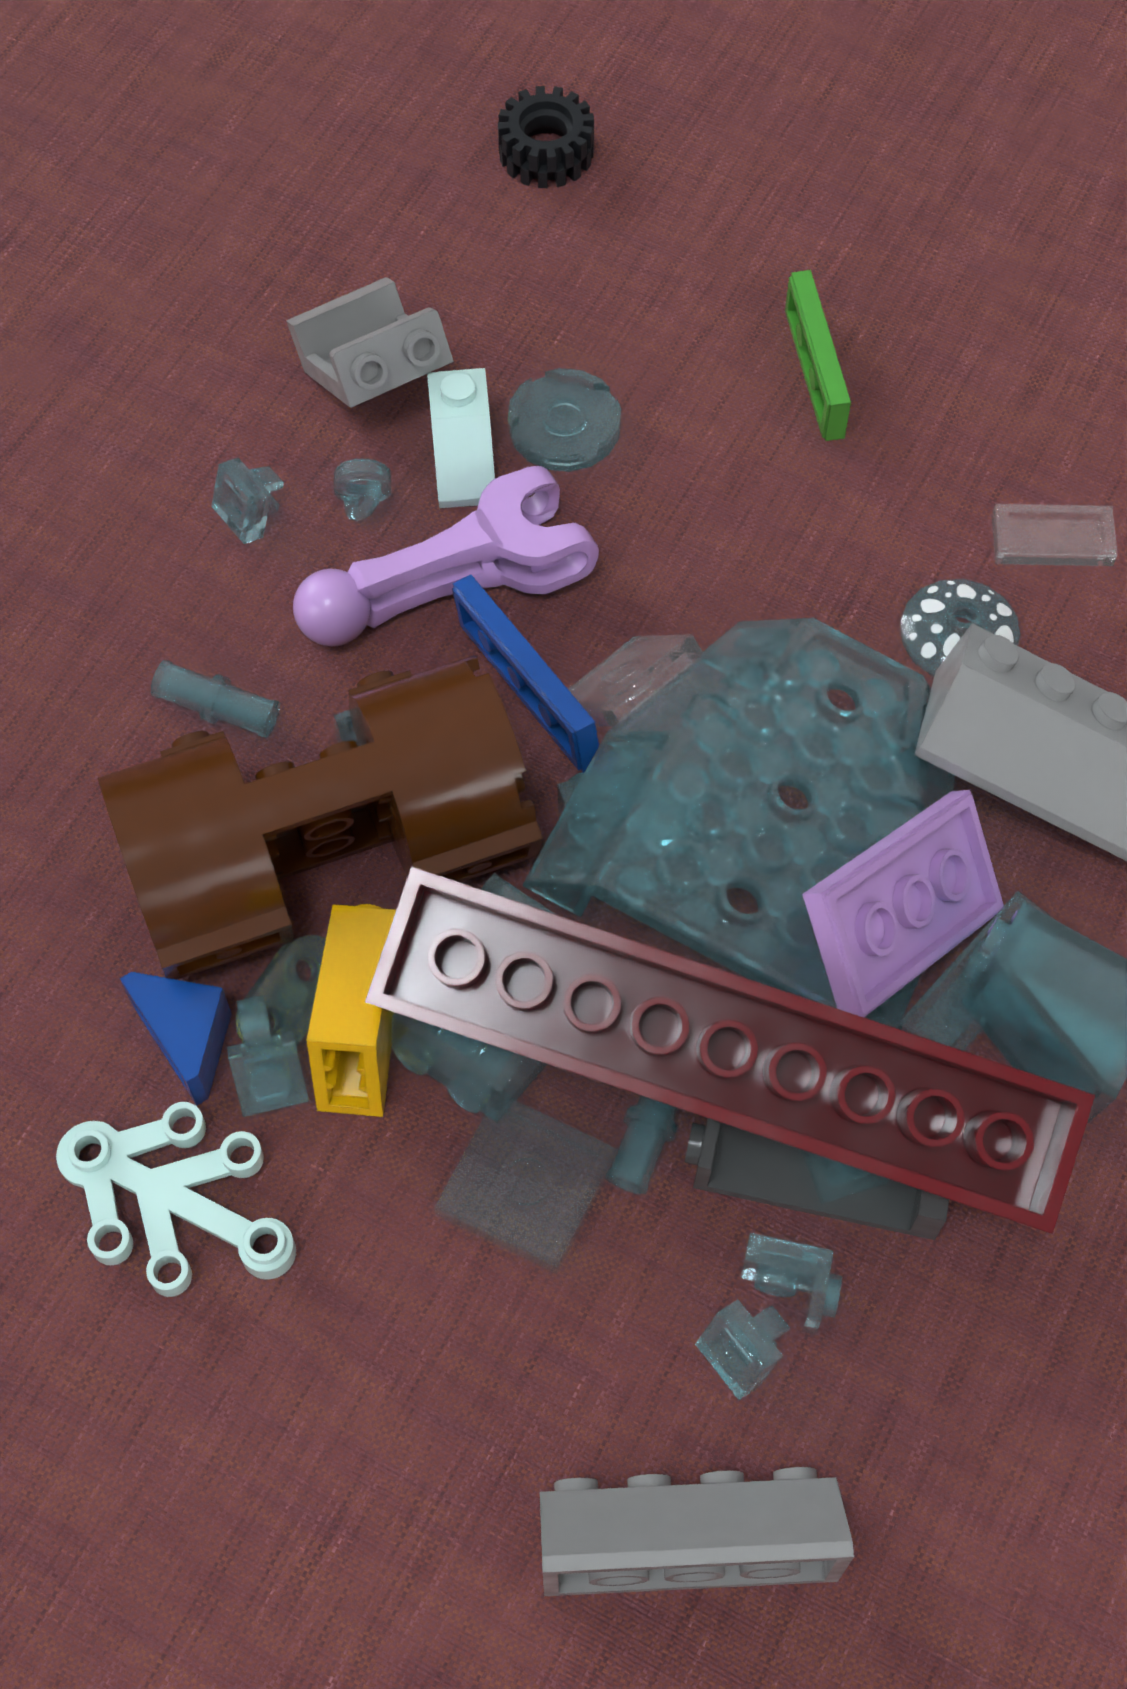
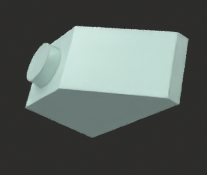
[427,368,495,509]

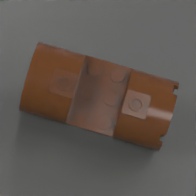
[98,655,543,980]

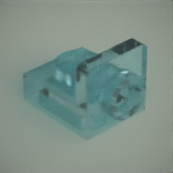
[741,1233,842,1335]

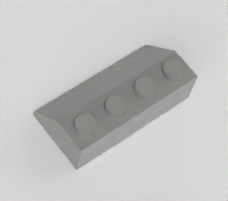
[914,623,1127,861]
[540,1467,854,1596]

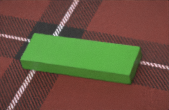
[785,270,851,441]

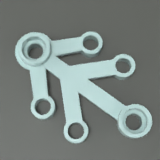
[56,1102,296,1297]

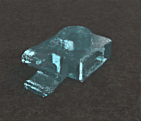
[227,995,309,1117]

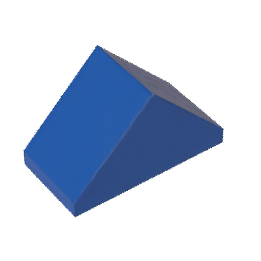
[120,972,232,1106]

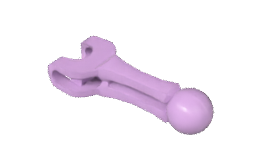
[293,466,599,646]

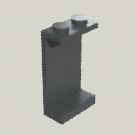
[684,1118,949,1240]

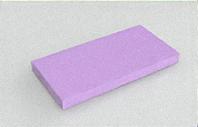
[802,790,1004,1017]

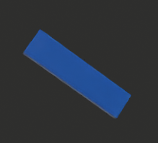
[452,574,602,773]

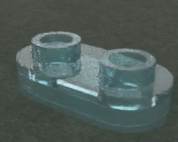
[235,935,326,1055]

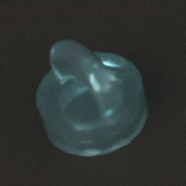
[334,459,392,522]

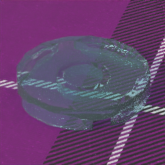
[508,368,621,472]

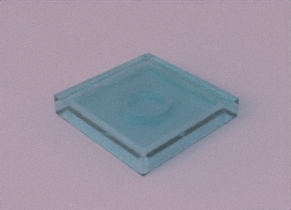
[434,1092,618,1274]

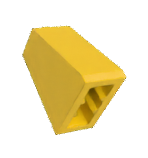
[306,904,396,1117]

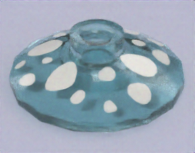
[900,579,1021,677]

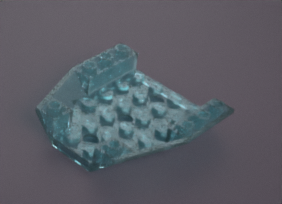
[522,618,955,1029]

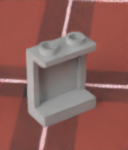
[286,277,454,408]

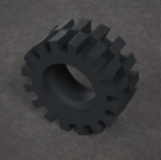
[498,86,594,188]

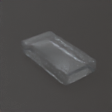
[992,504,1118,566]

